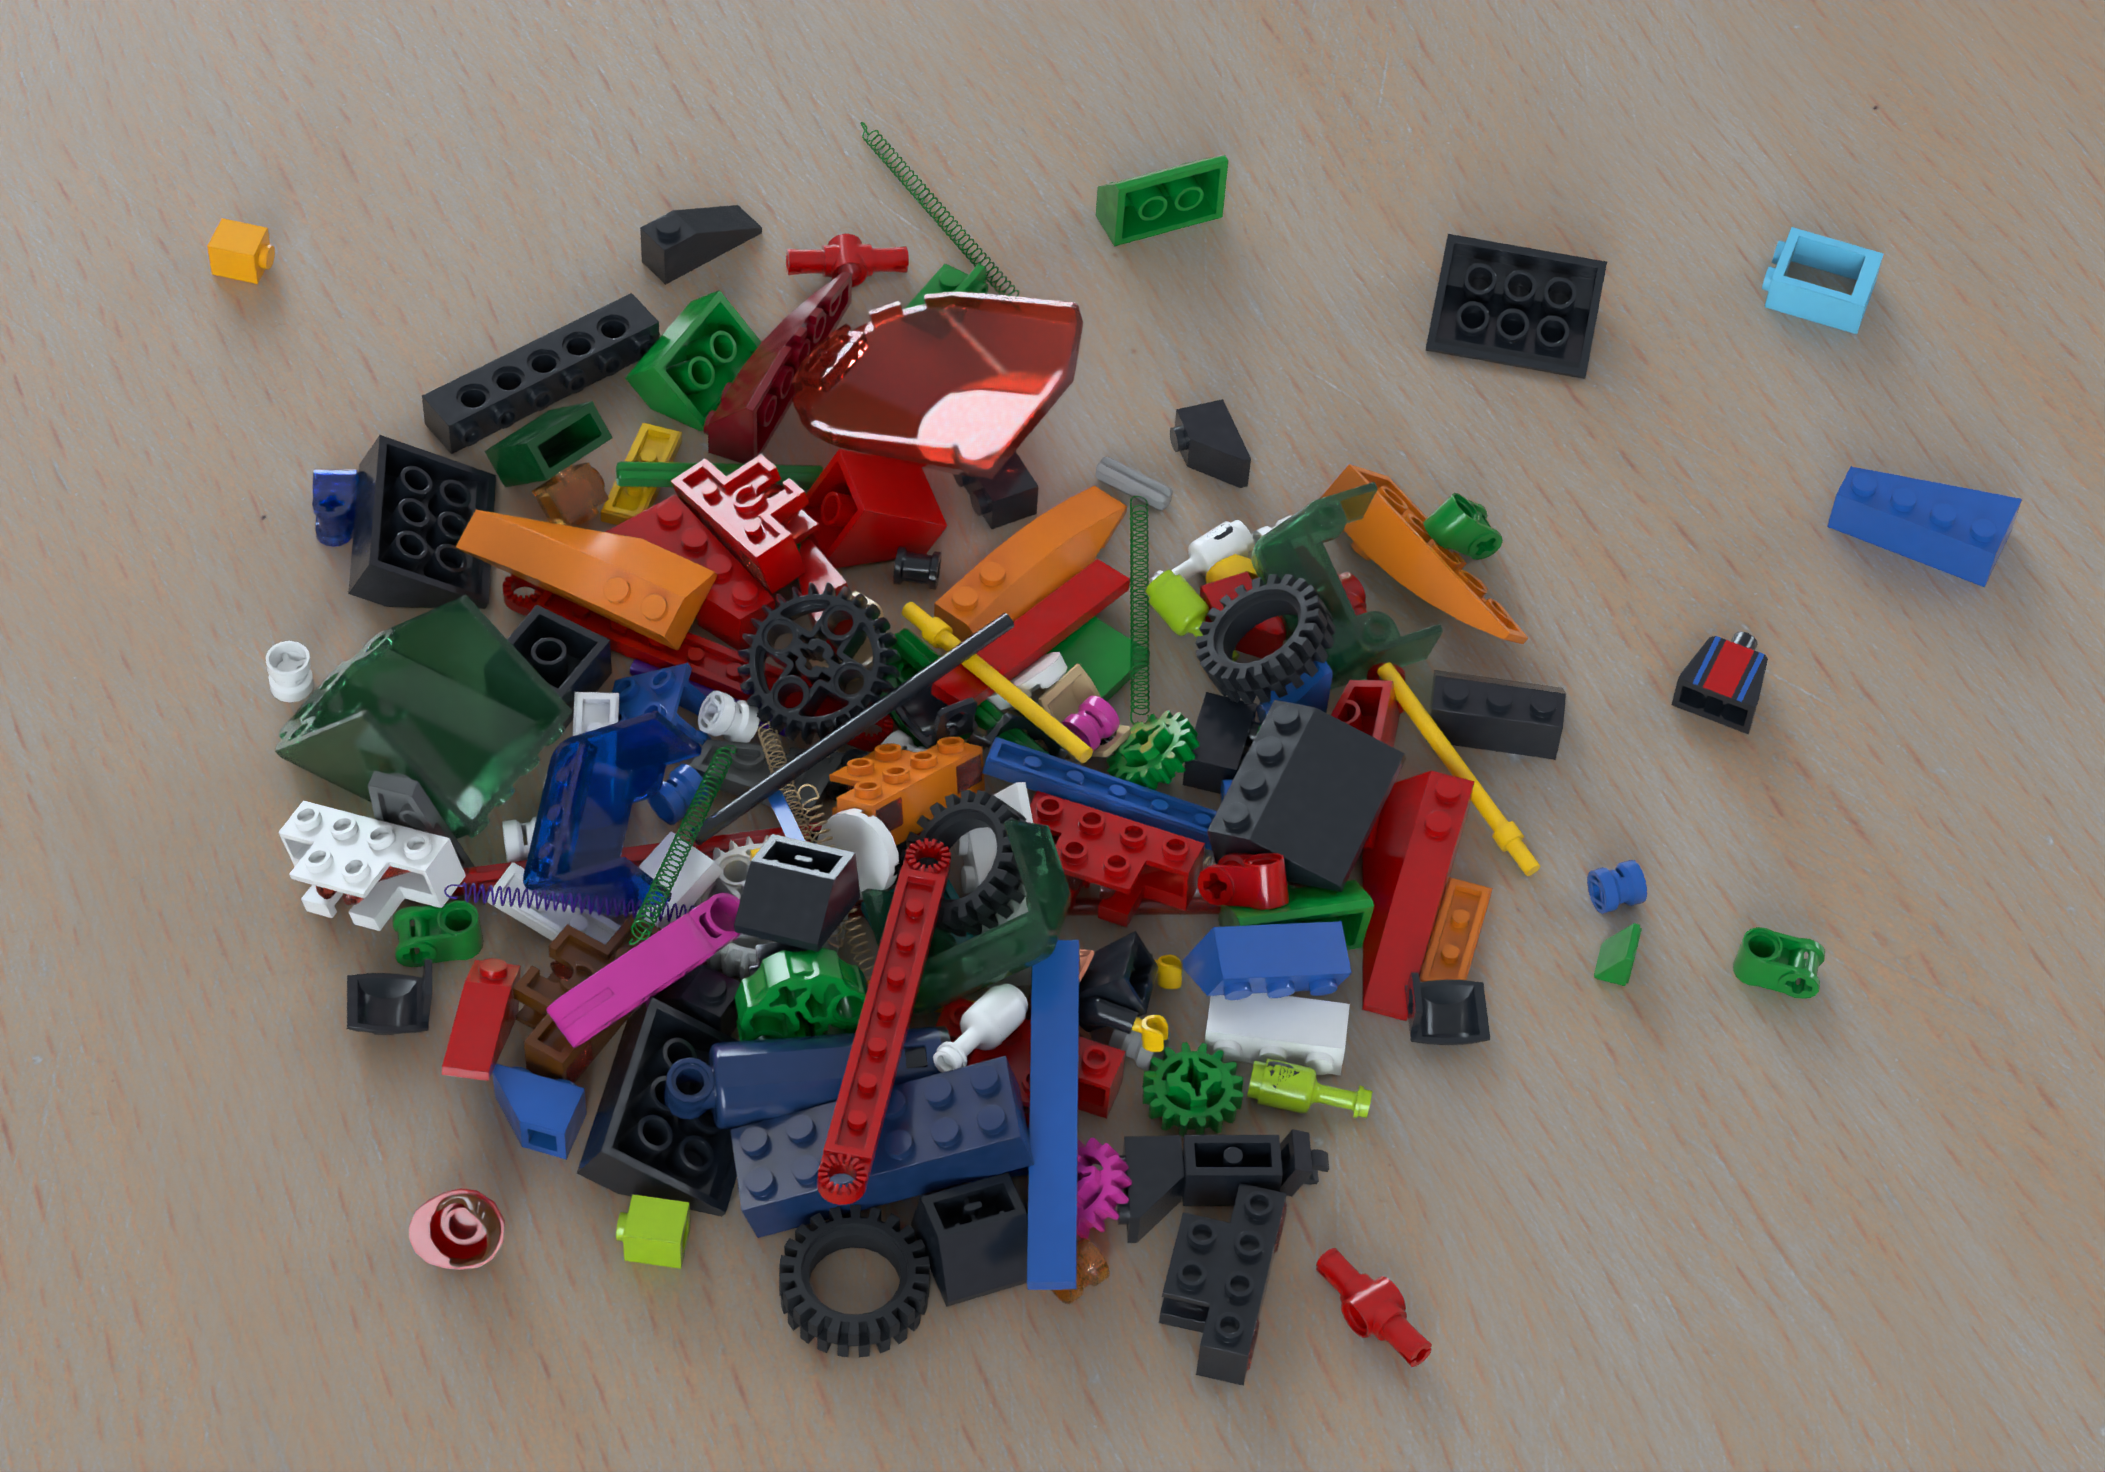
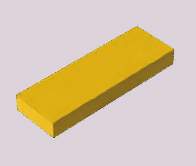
[601,423,682,525]

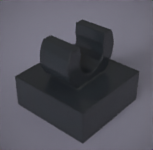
[1280,1129,1329,1197]

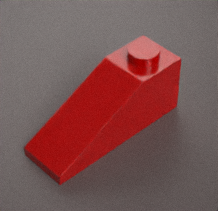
[442,958,521,1081]

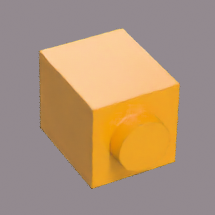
[207,218,275,284]

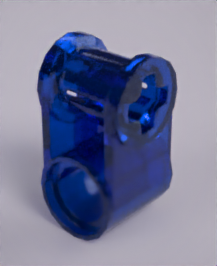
[312,469,358,547]

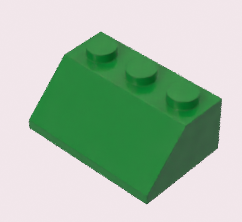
[1096,155,1229,247]
[625,290,762,431]
[1218,880,1374,950]

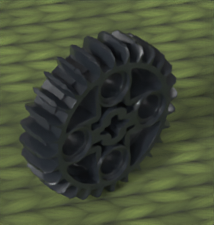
[737,582,901,745]

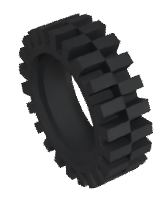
[1195,574,1335,704]
[898,790,1038,937]
[779,1205,930,1357]

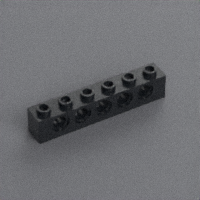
[422,293,660,454]

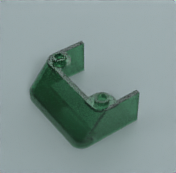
[1251,482,1443,690]
[861,819,1071,1015]

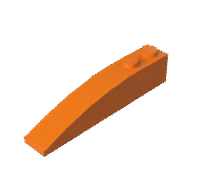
[1317,464,1528,644]
[934,486,1127,642]
[456,510,718,651]

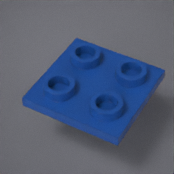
[612,663,712,753]

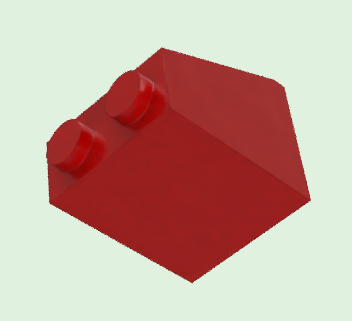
[802,449,947,568]

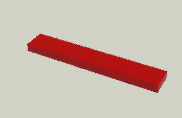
[931,559,1130,715]

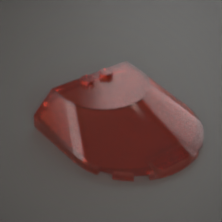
[791,292,1084,479]

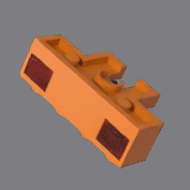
[829,737,985,845]

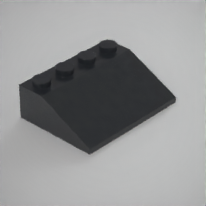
[1426,234,1607,379]
[348,435,496,609]
[1207,700,1406,892]
[577,996,740,1217]

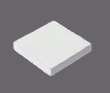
[610,831,724,929]

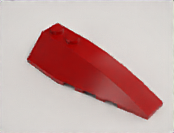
[1362,770,1475,1022]

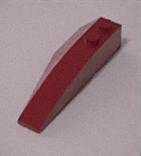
[704,271,852,464]

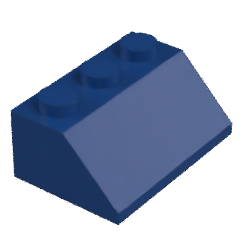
[1182,921,1352,1000]

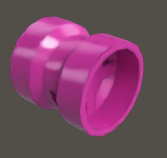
[1061,696,1120,752]

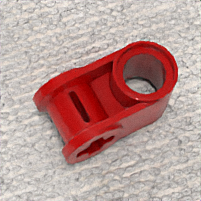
[1197,852,1289,909]

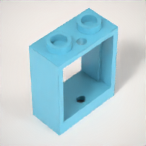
[1762,227,1884,334]

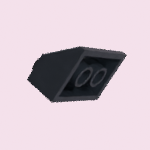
[1426,670,1566,760]

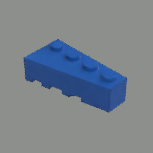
[1827,466,2022,587]

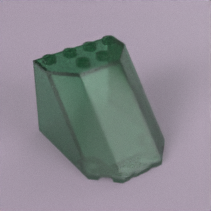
[275,595,573,839]

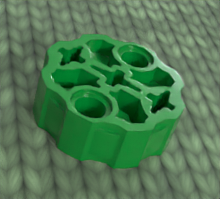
[735,948,868,1041]

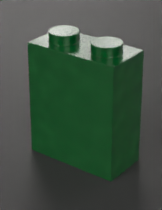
[484,401,613,487]

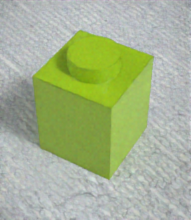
[616,1194,690,1269]

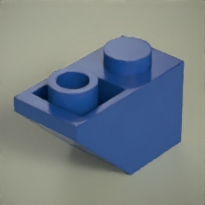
[492,1064,587,1160]

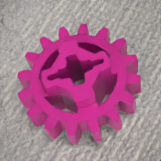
[1077,1137,1132,1240]

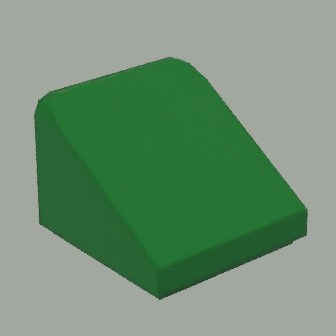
[1594,923,1642,986]

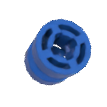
[646,764,709,825]
[1587,860,1647,914]

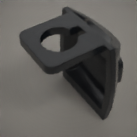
[895,685,978,749]
[347,959,432,1035]
[1405,972,1490,1045]

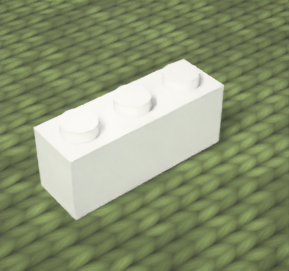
[1205,993,1350,1075]

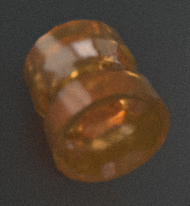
[1051,1238,1110,1304]

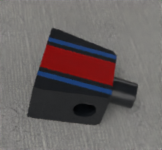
[1671,632,1768,734]

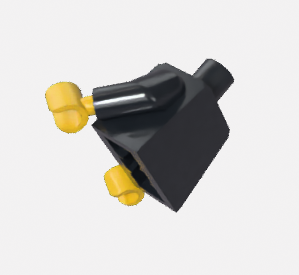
[1079,931,1182,1052]

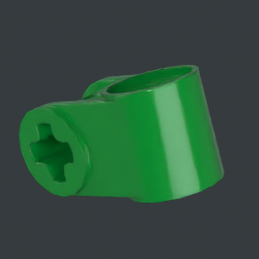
[1423,493,1503,560]
[392,901,484,967]
[1733,927,1825,999]

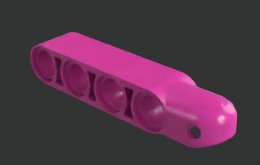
[546,893,740,1048]

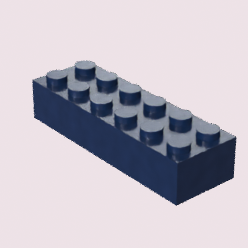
[731,1056,1034,1238]

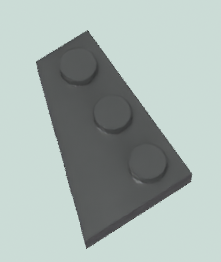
[690,739,844,820]
[368,770,474,868]

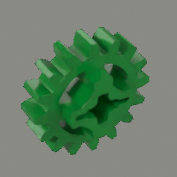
[1106,711,1200,790]
[1142,1042,1244,1138]

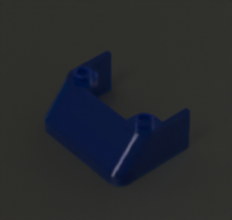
[523,711,702,916]

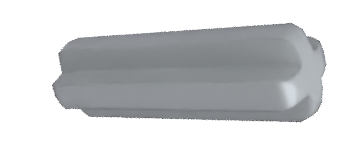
[1095,457,1173,510]

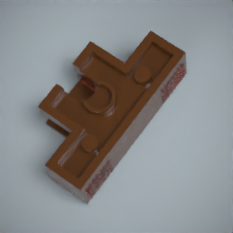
[513,914,661,1083]

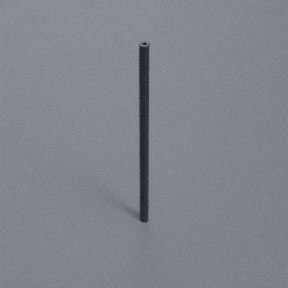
[689,613,1014,845]

